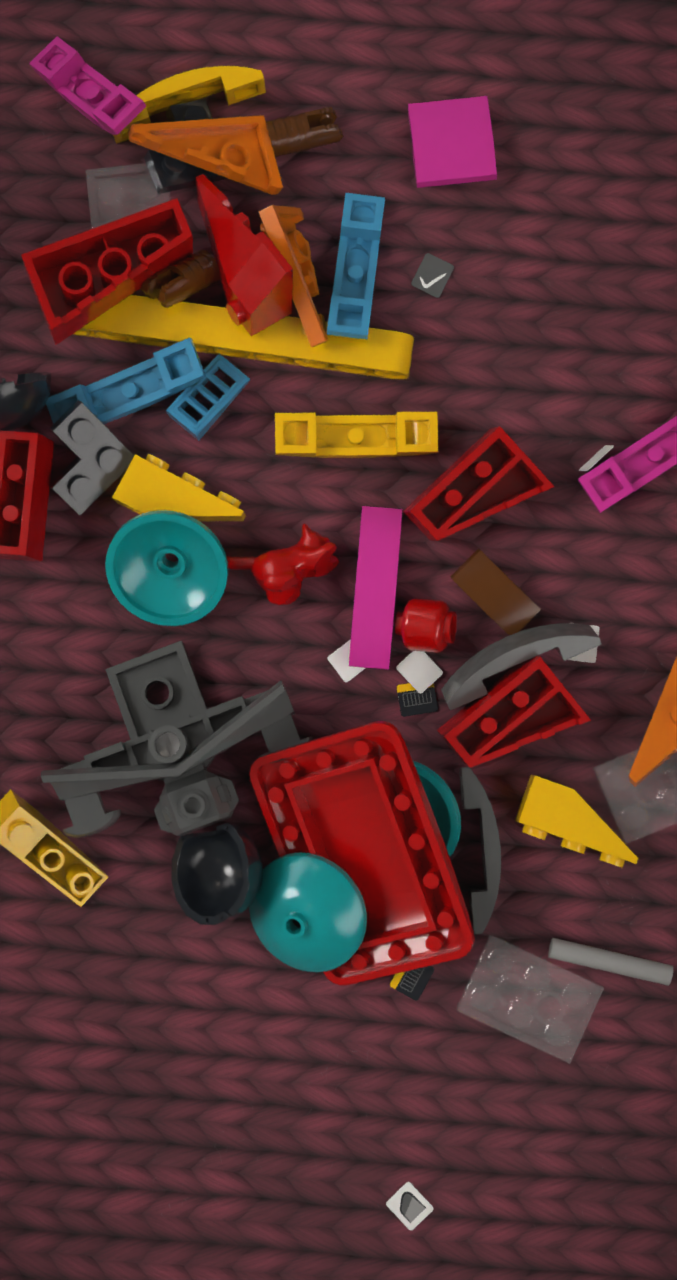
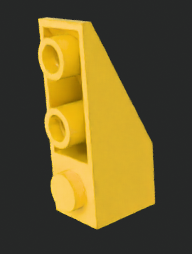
[112,454,246,521]
[515,775,638,868]
[0,789,108,907]

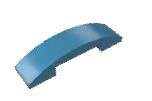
[327,193,385,340]
[46,337,206,424]

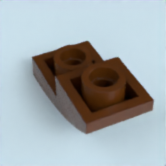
[450,548,541,636]

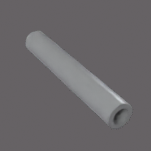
[548,938,673,986]

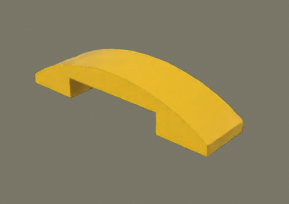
[113,66,266,144]
[275,412,438,458]

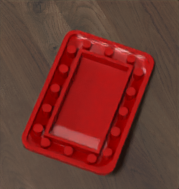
[249,721,475,985]

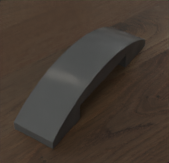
[441,623,602,710]
[459,767,501,934]

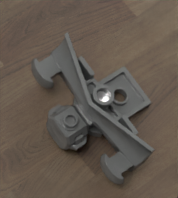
[41,641,315,838]

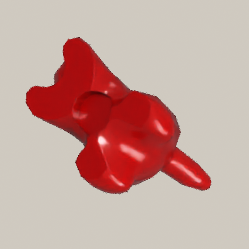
[226,524,339,605]

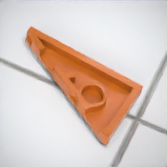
[128,115,283,195]
[259,205,328,347]
[628,656,677,787]

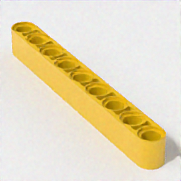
[73,295,414,379]

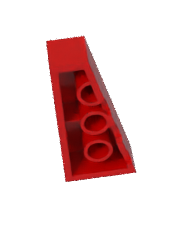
[21,198,193,345]

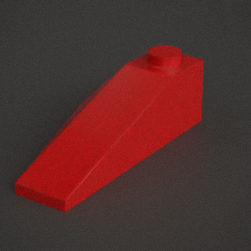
[196,174,293,336]

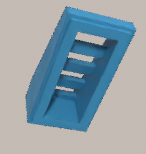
[166,353,250,441]

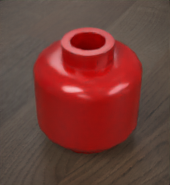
[395,598,457,653]

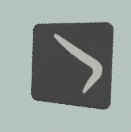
[411,253,454,298]

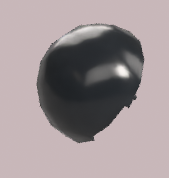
[0,372,51,431]
[171,823,263,925]

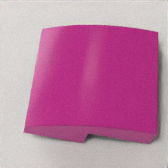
[408,96,497,188]

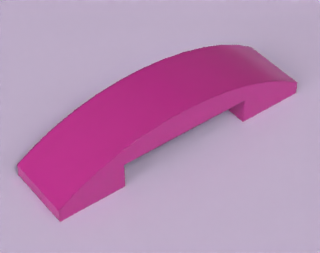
[29,36,146,135]
[578,416,677,513]
[349,506,402,670]

